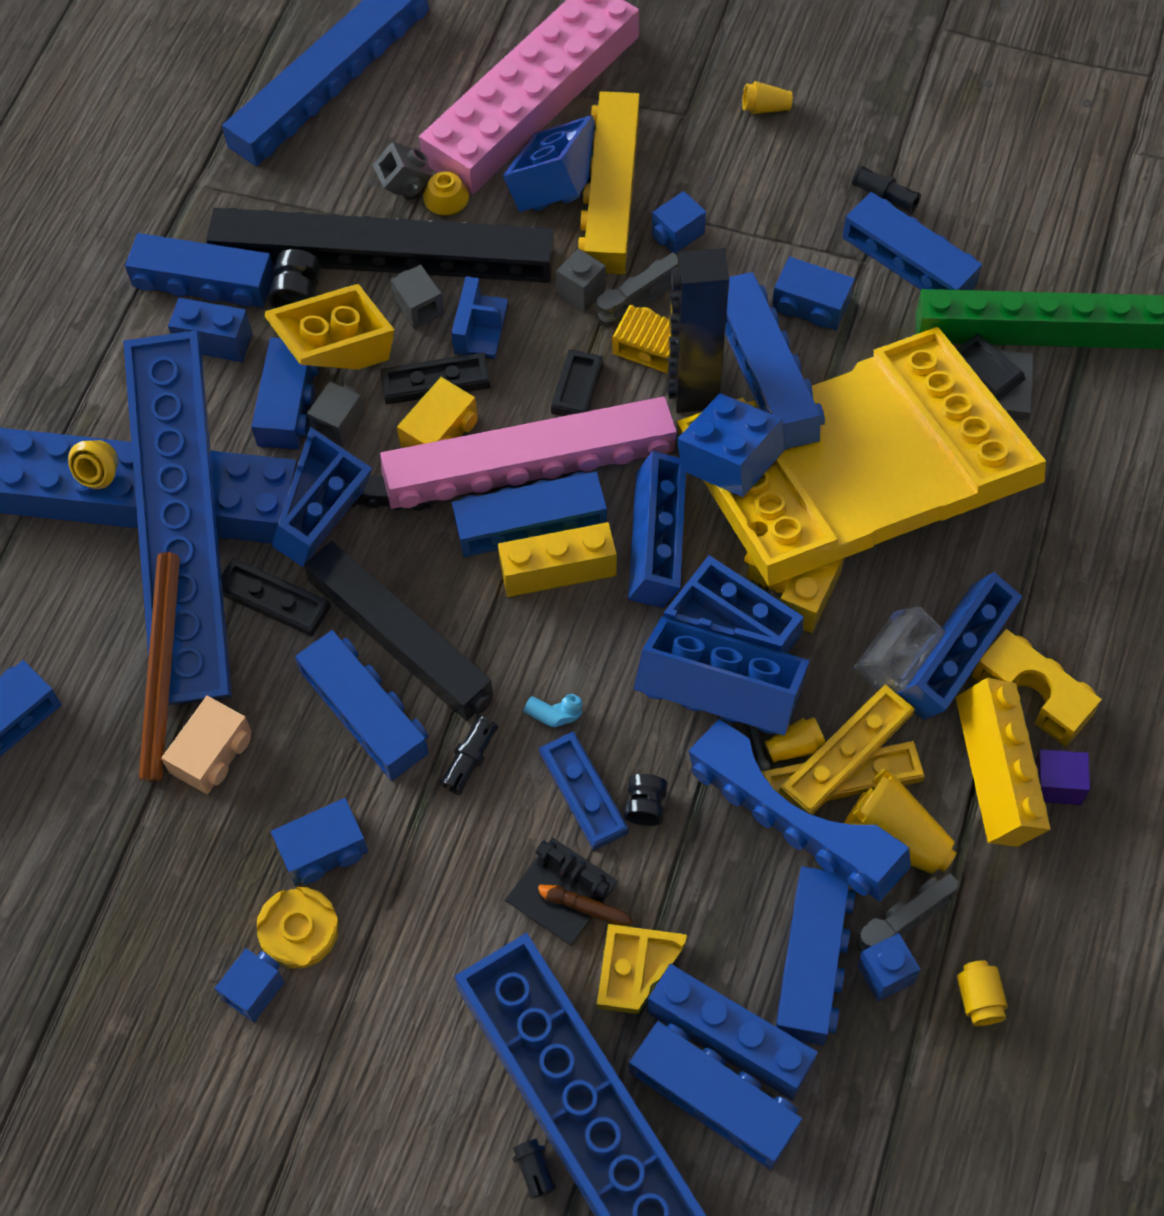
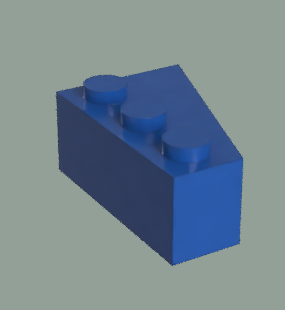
[272,427,372,567]
[664,555,804,654]

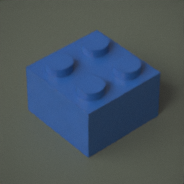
[677,393,785,497]

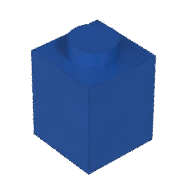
[651,191,706,253]
[857,933,920,1002]
[214,948,285,1023]

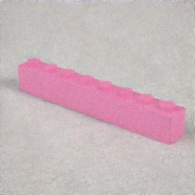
[380,396,677,509]

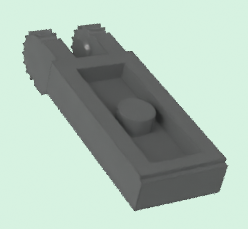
[596,252,678,327]
[857,873,959,953]

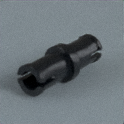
[852,165,921,214]
[439,715,499,795]

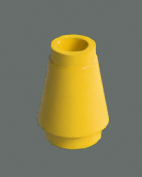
[742,81,793,115]
[765,717,826,763]

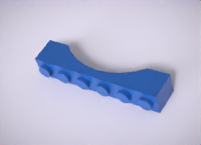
[688,718,911,902]

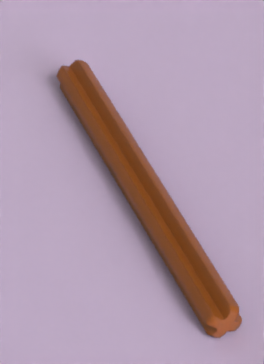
[139,552,180,782]

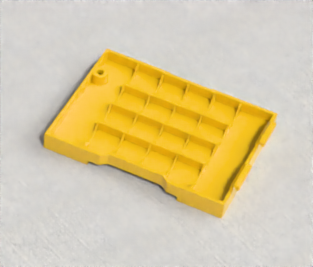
[677,327,1046,586]

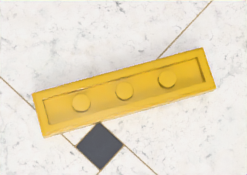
[779,684,915,815]
[761,741,925,805]

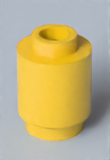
[957,960,1008,1026]

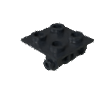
[505,837,618,946]

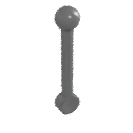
[749,725,771,772]

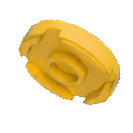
[257,887,339,969]

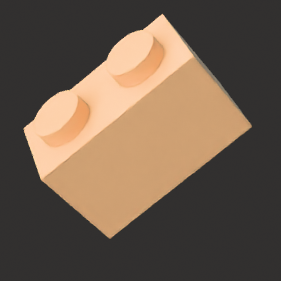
[161,696,252,795]

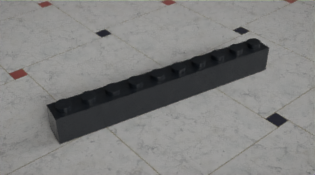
[206,207,554,283]

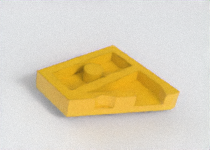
[597,924,687,1014]

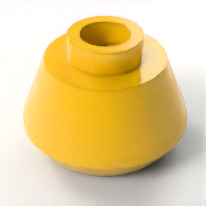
[423,171,469,216]
[68,440,119,489]

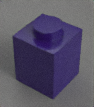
[1035,750,1090,805]

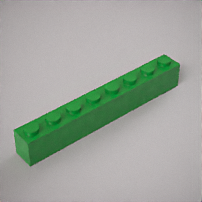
[915,289,1164,349]

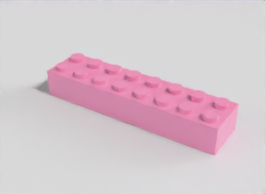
[419,0,639,195]

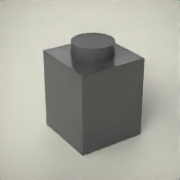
[556,249,606,313]
[390,265,444,329]
[307,382,365,447]

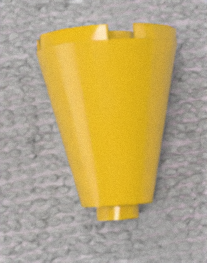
[844,768,957,874]

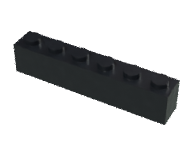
[667,248,729,413]

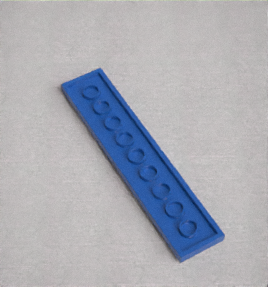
[123,330,232,706]

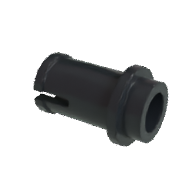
[512,1139,556,1199]

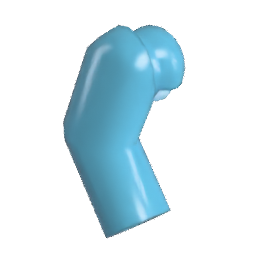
[523,694,583,728]

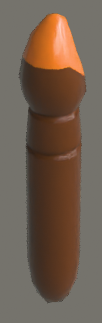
[538,884,633,926]

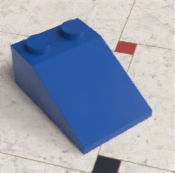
[503,115,595,212]

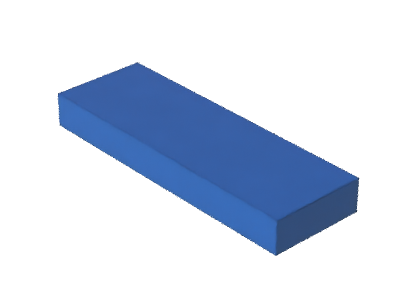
[539,731,629,851]

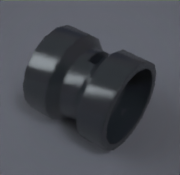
[624,774,668,826]

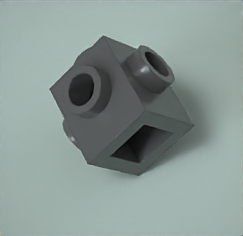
[373,141,433,199]

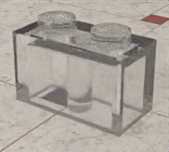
[854,606,946,691]

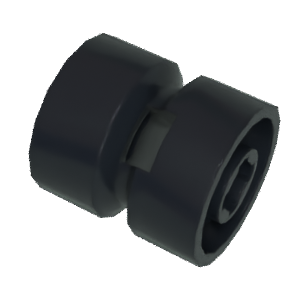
[268,249,321,309]

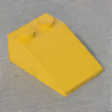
[264,284,394,370]

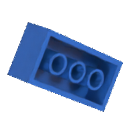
[633,617,810,736]

